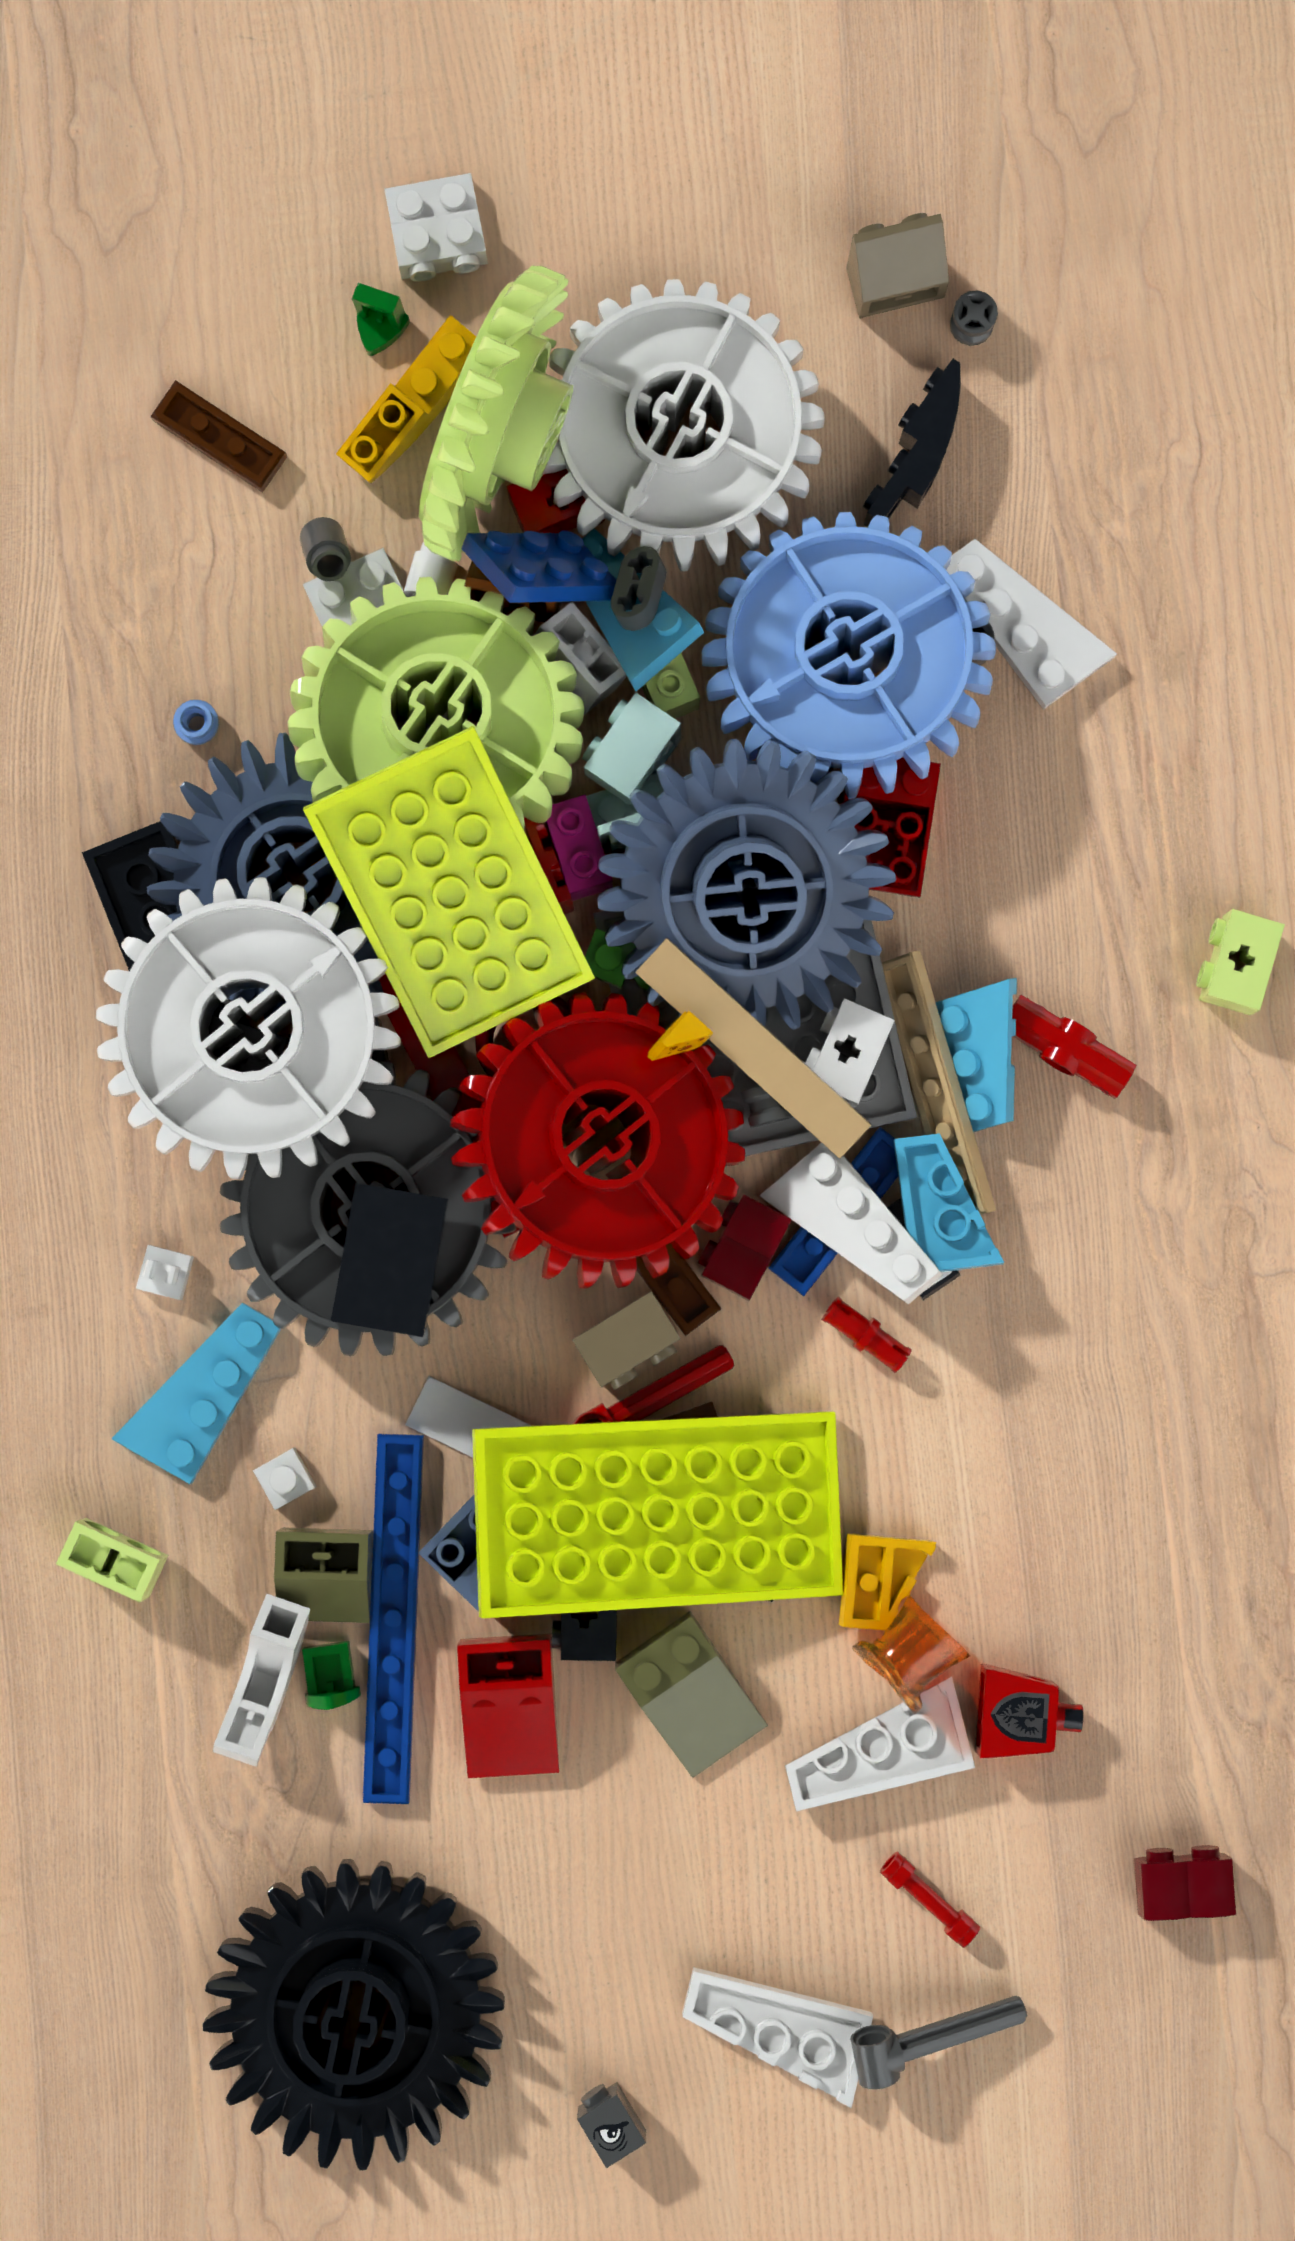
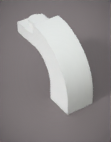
[213,1594,310,1767]

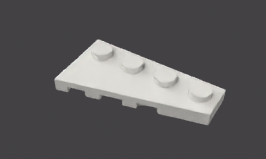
[946,539,1117,710]
[759,1143,943,1304]
[682,1967,873,2108]

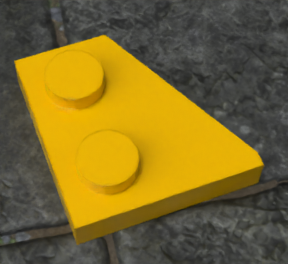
[839,1533,936,1631]

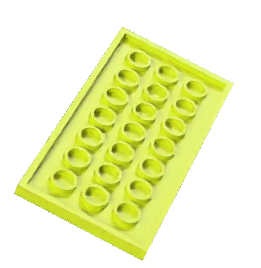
[472,1411,843,1619]

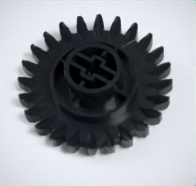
[203,1859,505,2170]

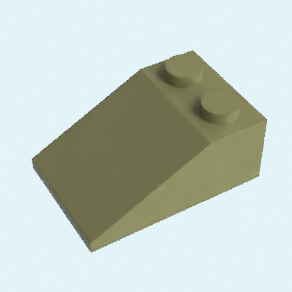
[615,1611,768,1778]

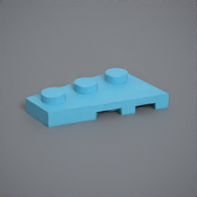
[936,978,1017,1132]
[894,1133,1004,1272]

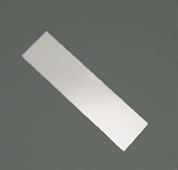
[405,1376,532,1458]

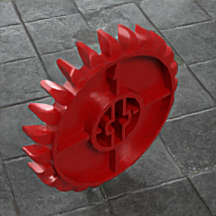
[450,992,746,1289]

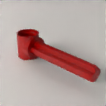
[573,1345,735,1424]

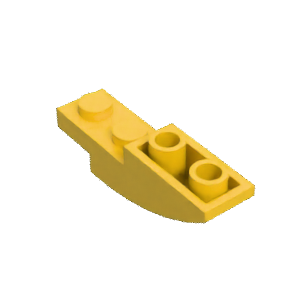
[336,315,476,483]

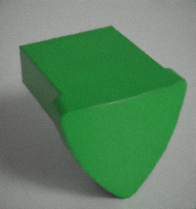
[352,283,410,356]
[302,1641,361,1710]

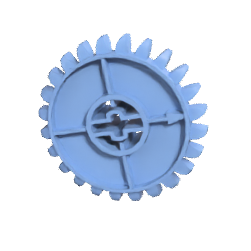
[702,512,996,799]

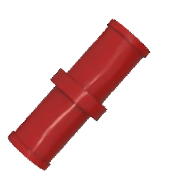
[821,1296,912,1373]

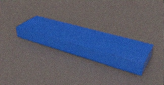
[768,1127,898,1296]

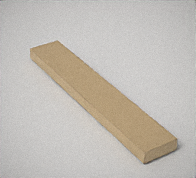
[635,938,871,1159]
[882,951,996,1215]

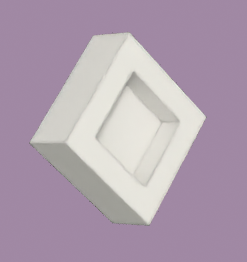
[253,1447,317,1510]

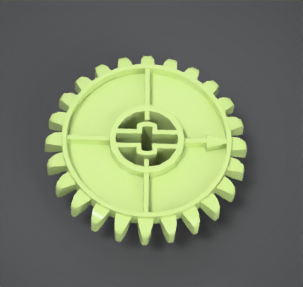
[419,266,573,562]

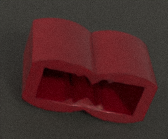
[698,1194,792,1301]
[1134,1845,1236,1921]

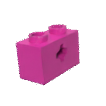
[546,794,613,901]

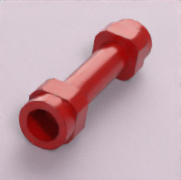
[880,1851,980,1948]

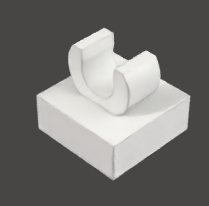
[136,1245,194,1300]

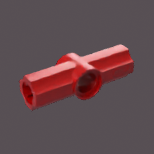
[1012,995,1137,1099]

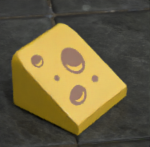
[647,1011,713,1061]

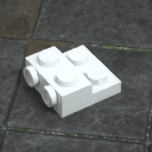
[384,173,488,282]

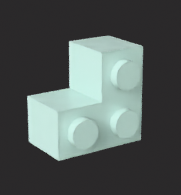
[582,693,681,806]

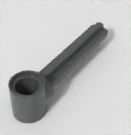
[850,1996,1027,2089]

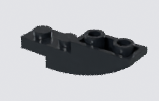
[863,358,961,528]

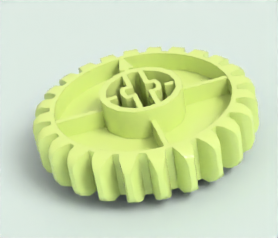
[288,577,584,829]

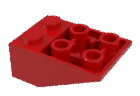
[841,758,941,898]
[457,1633,559,1778]

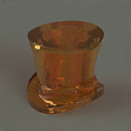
[852,1594,970,1714]

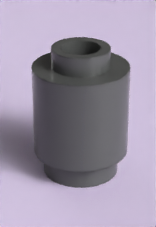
[300,517,351,581]

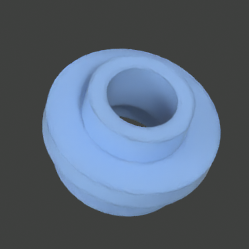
[173,700,219,745]

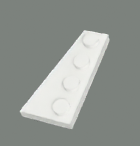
[785,1677,975,1811]

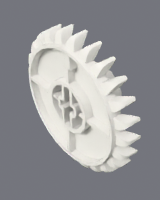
[543,279,825,571]
[96,877,401,1180]

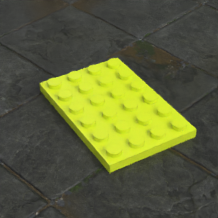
[303,726,595,1058]

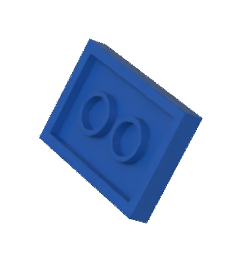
[461,531,616,603]

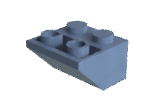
[418,1494,479,1612]

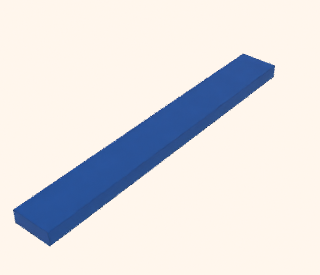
[363,1434,424,1804]

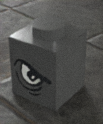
[577,2082,646,2168]

